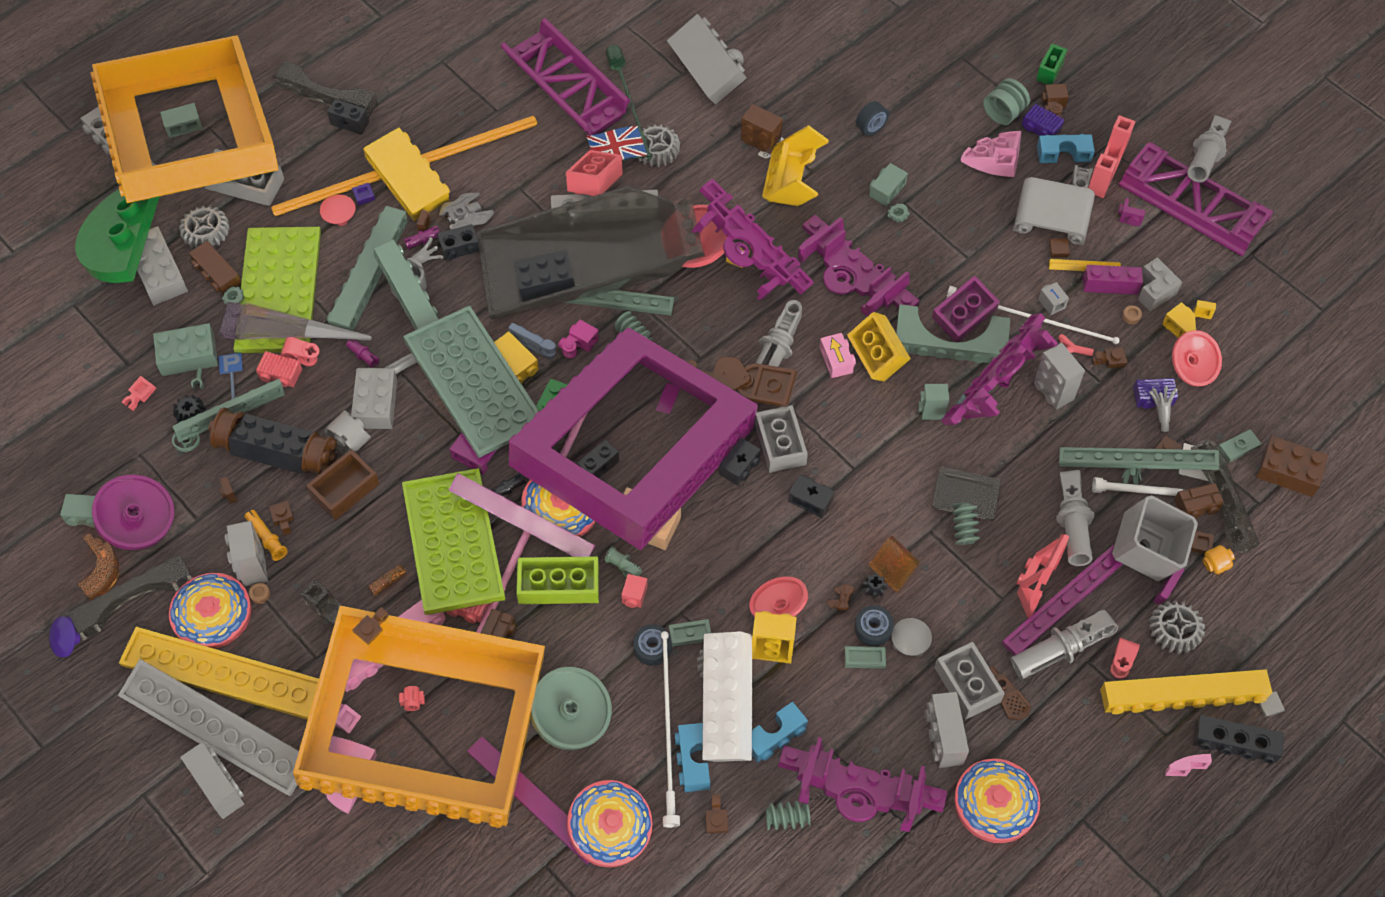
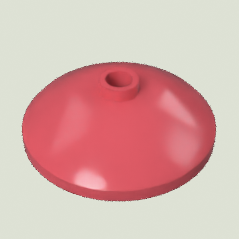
[1172,331,1222,387]
[749,577,808,618]

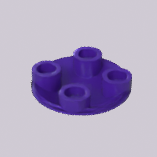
[49,616,80,657]

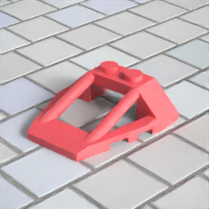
[1016,534,1069,618]

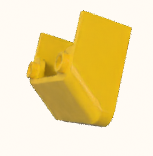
[762,125,829,206]

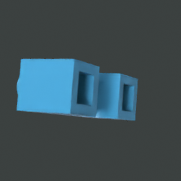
[1037,134,1094,163]
[752,701,808,763]
[674,723,710,792]

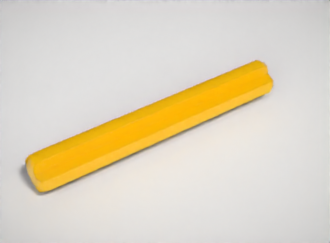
[1049,259,1121,271]

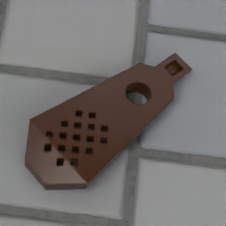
[989,666,1031,720]

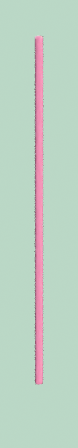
[476,413,587,633]

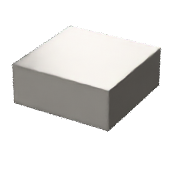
[1258,691,1285,717]

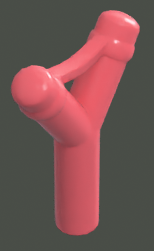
[1058,334,1094,356]

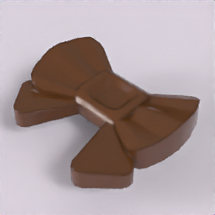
[827,584,855,610]

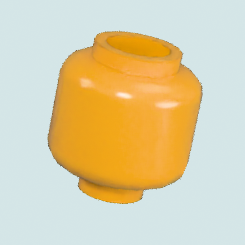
[1203,545,1235,574]

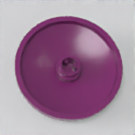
[92,474,174,550]

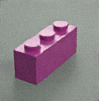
[1083,265,1143,295]

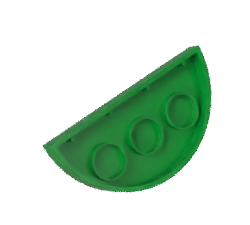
[75,189,160,283]

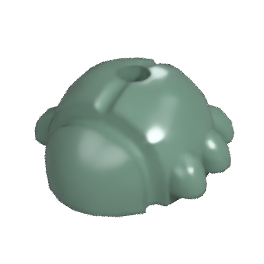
[887,204,910,222]
[222,286,244,307]

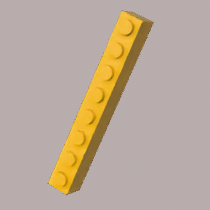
[1100,669,1272,714]

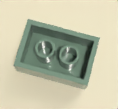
[153,323,218,376]

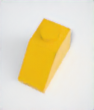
[1162,302,1196,338]

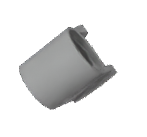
[1071,165,1093,188]

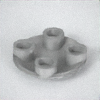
[891,618,932,657]

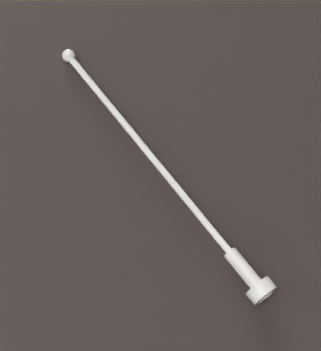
[946,286,1120,344]
[661,631,680,828]

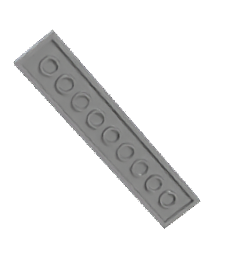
[118,659,299,796]

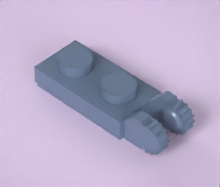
[509,323,556,359]

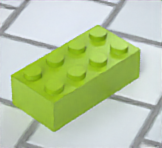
[517,557,599,604]

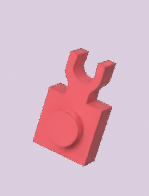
[122,376,156,411]

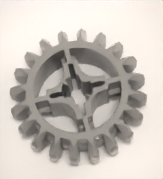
[638,124,680,168]
[179,205,230,248]
[1149,600,1205,654]

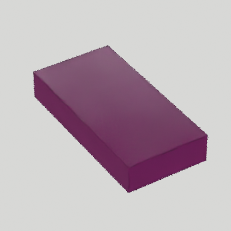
[1153,568,1184,605]

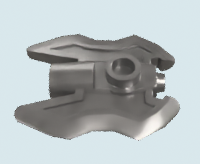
[439,192,494,230]

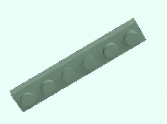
[172,379,285,442]

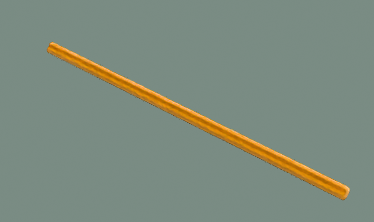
[271,116,537,216]

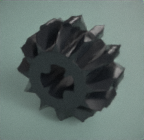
[173,395,206,423]

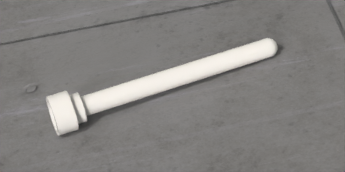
[1092,477,1185,496]

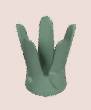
[1122,468,1142,485]

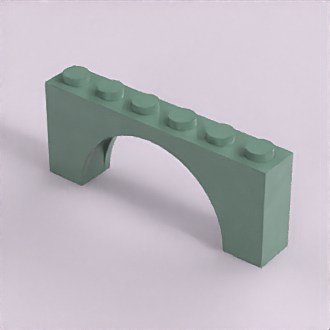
[896,305,1010,363]

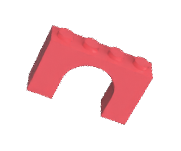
[1088,116,1136,199]

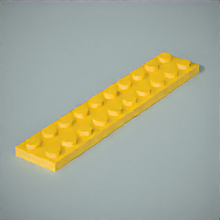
[119,627,319,720]

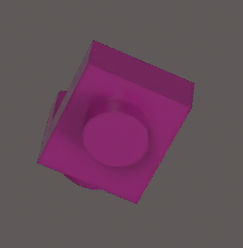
[1118,198,1145,226]

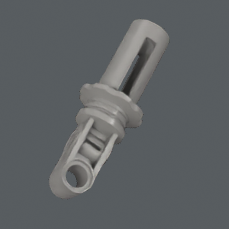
[1188,115,1231,182]
[756,300,802,367]
[1056,470,1094,566]
[1010,610,1118,680]

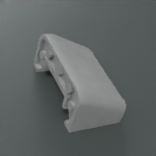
[1013,177,1095,245]

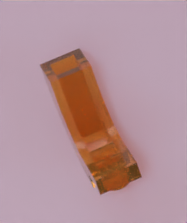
[78,533,119,606]

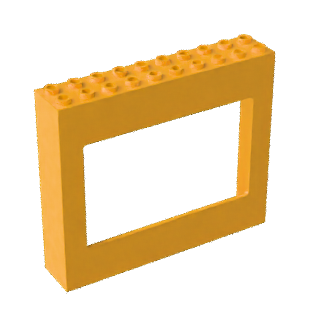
[90,35,279,203]
[293,606,545,828]

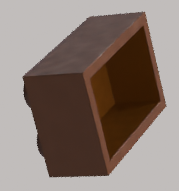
[1256,436,1328,497]
[306,449,380,520]

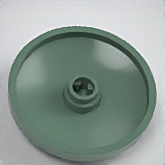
[530,667,612,750]

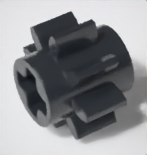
[862,573,888,599]

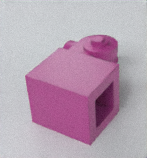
[558,320,599,359]

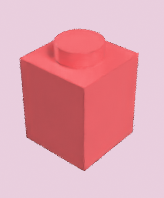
[621,574,648,608]

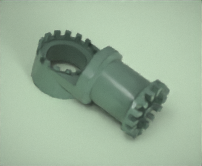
[604,546,642,578]

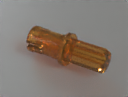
[368,565,406,596]

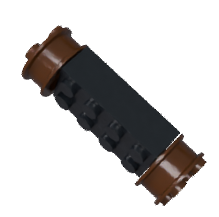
[209,407,338,475]

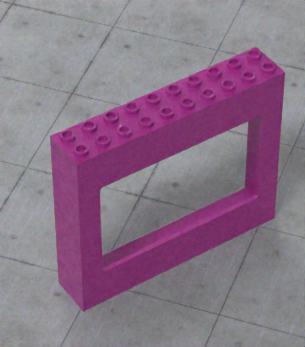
[508,327,758,551]

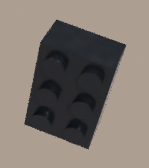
[513,250,576,303]

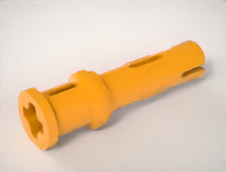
[245,510,288,561]

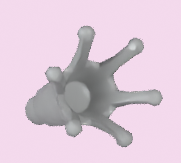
[410,237,444,264]
[1149,387,1177,432]

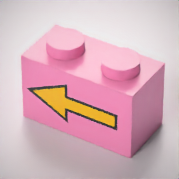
[819,333,856,378]

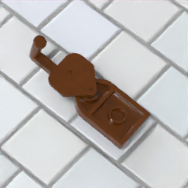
[687,357,797,407]

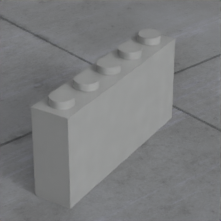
[667,14,747,104]

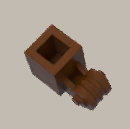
[1041,84,1069,117]

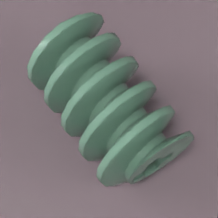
[614,311,652,341]
[952,503,980,545]
[766,801,810,830]

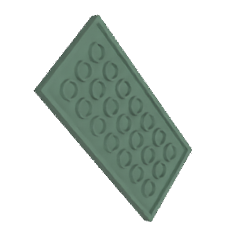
[403,306,538,458]

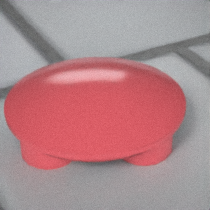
[320,195,356,226]

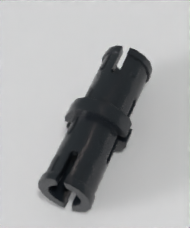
[491,472,526,496]

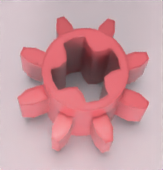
[399,686,425,711]

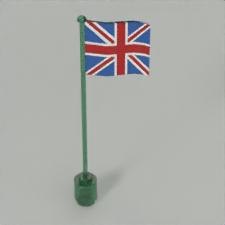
[586,45,653,161]

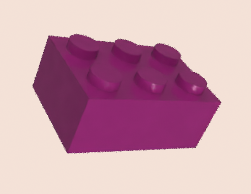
[932,276,1000,342]

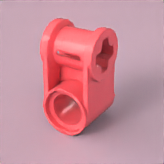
[281,337,319,366]
[1110,637,1140,679]

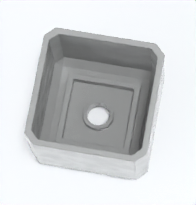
[1112,495,1198,582]

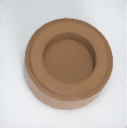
[1122,306,1142,324]
[249,583,270,604]

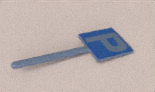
[219,352,243,399]

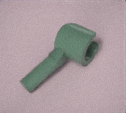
[191,367,205,390]

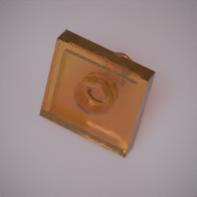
[869,536,921,592]

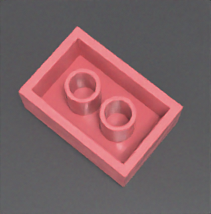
[566,150,623,197]

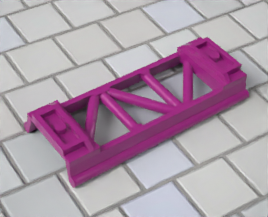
[501,18,631,136]
[1119,142,1273,256]

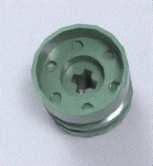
[983,78,1030,125]

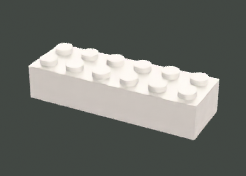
[703,631,752,762]

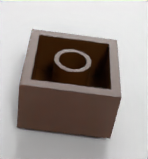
[741,104,783,155]

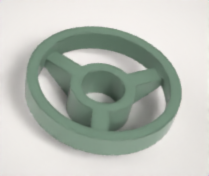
[172,433,200,452]

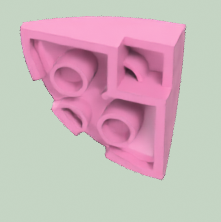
[961,131,1021,177]
[325,736,377,814]

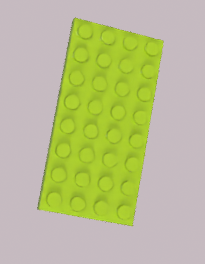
[234,227,321,353]
[402,468,505,615]

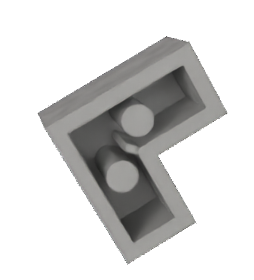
[1138,257,1182,312]

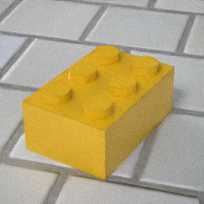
[847,312,911,382]
[752,611,797,664]

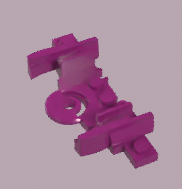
[692,178,814,300]
[798,215,920,316]
[941,313,1058,425]
[778,737,947,832]

